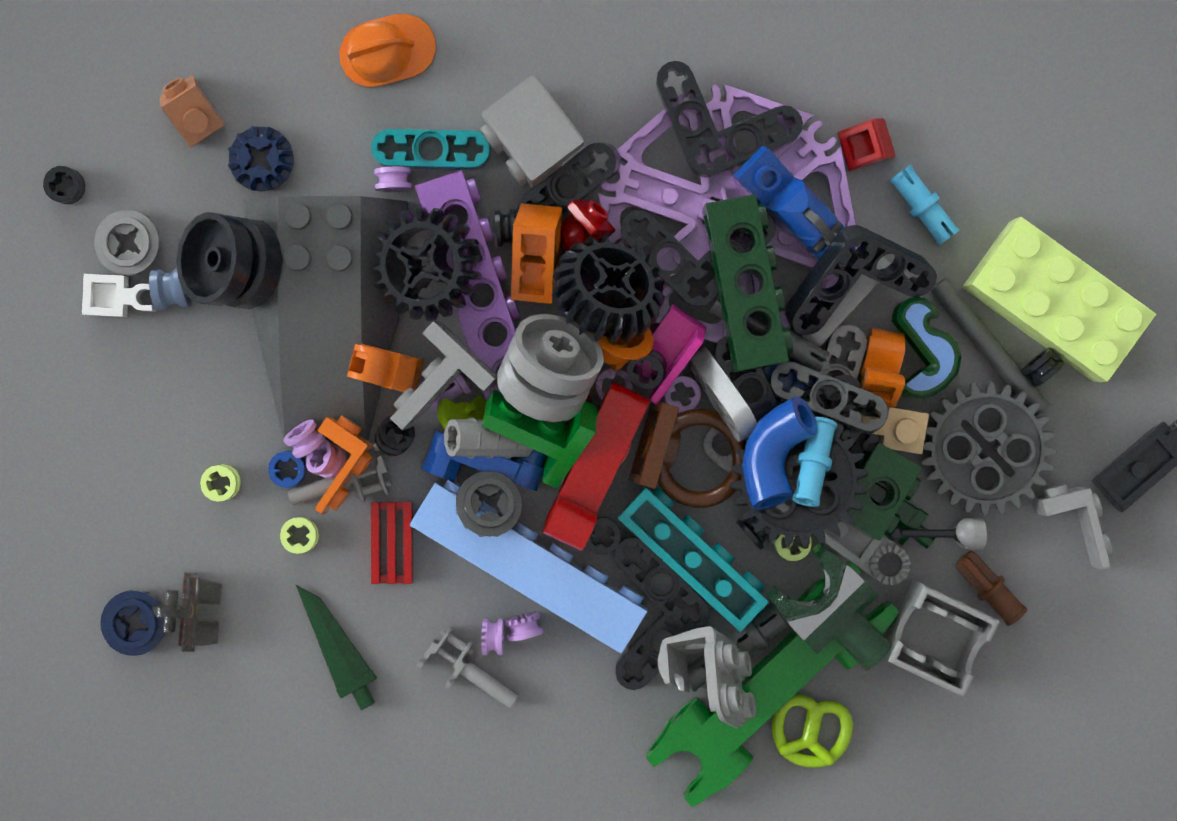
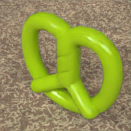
[771,694,853,768]

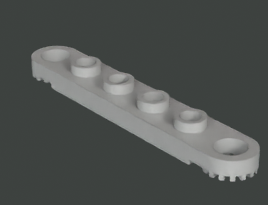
[703,427,911,585]

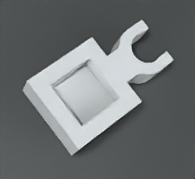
[82,274,156,317]

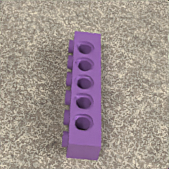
[415,170,521,401]

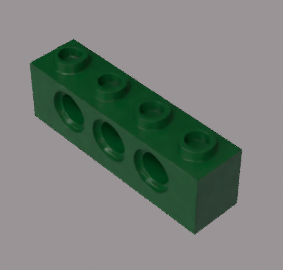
[702,194,793,373]

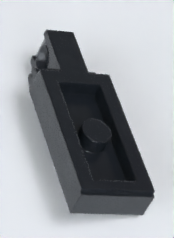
[1091,420,1177,512]

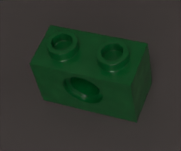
[848,442,922,541]

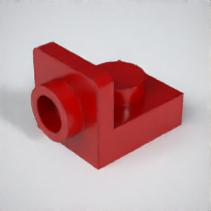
[561,200,616,251]

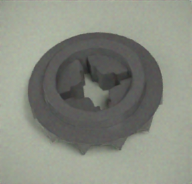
[456,471,522,537]

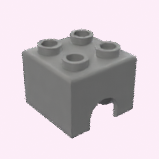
[480,75,584,189]
[878,579,1000,697]

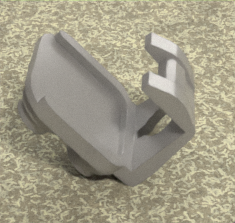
[658,626,756,729]

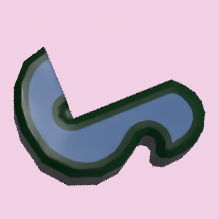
[891,297,962,399]

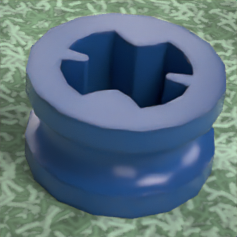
[268,451,308,488]

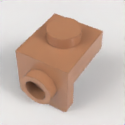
[159,75,225,148]

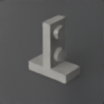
[390,321,497,430]

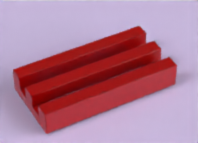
[371,502,413,584]

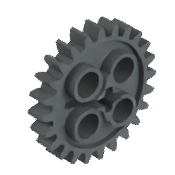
[920,382,1057,516]

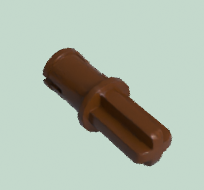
[956,551,1027,626]

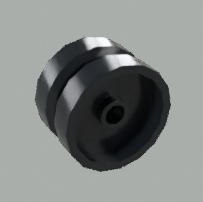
[176,212,282,309]

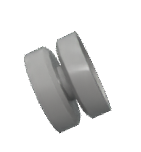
[497,314,604,422]

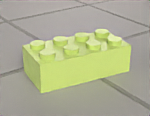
[961,217,1157,382]

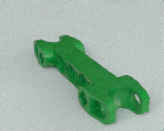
[645,561,899,807]

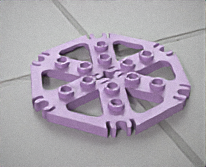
[598,84,857,348]

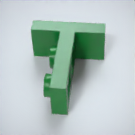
[482,390,598,489]

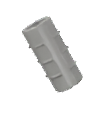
[444,417,533,459]

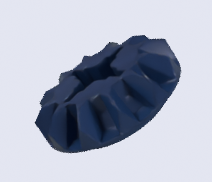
[228,126,294,192]
[100,590,168,656]

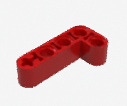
[543,381,650,551]

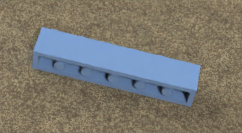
[409,480,647,654]

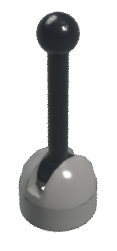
[887,517,987,550]

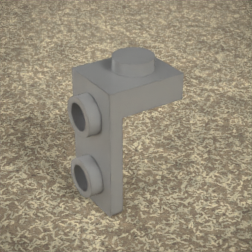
[1032,483,1113,570]

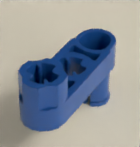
[421,430,546,491]

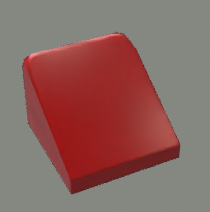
[837,118,895,171]

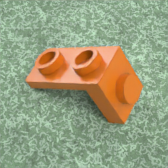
[314,415,374,514]

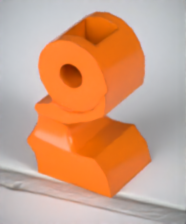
[860,327,905,408]
[347,344,424,393]

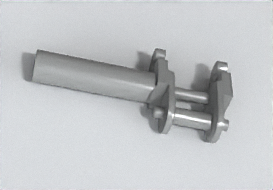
[288,443,392,505]
[416,626,519,708]

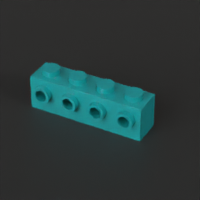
[617,486,769,633]

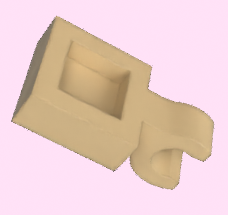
[852,407,929,454]

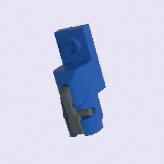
[733,146,856,263]

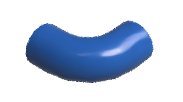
[742,397,817,510]

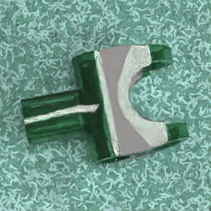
[766,543,892,670]

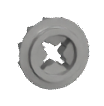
[94,210,161,275]

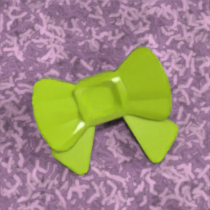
[437,395,486,429]

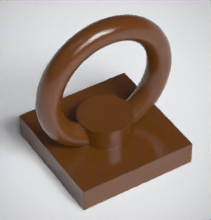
[628,402,746,508]

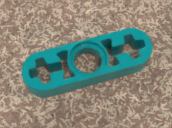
[371,129,491,170]

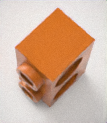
[511,203,562,304]

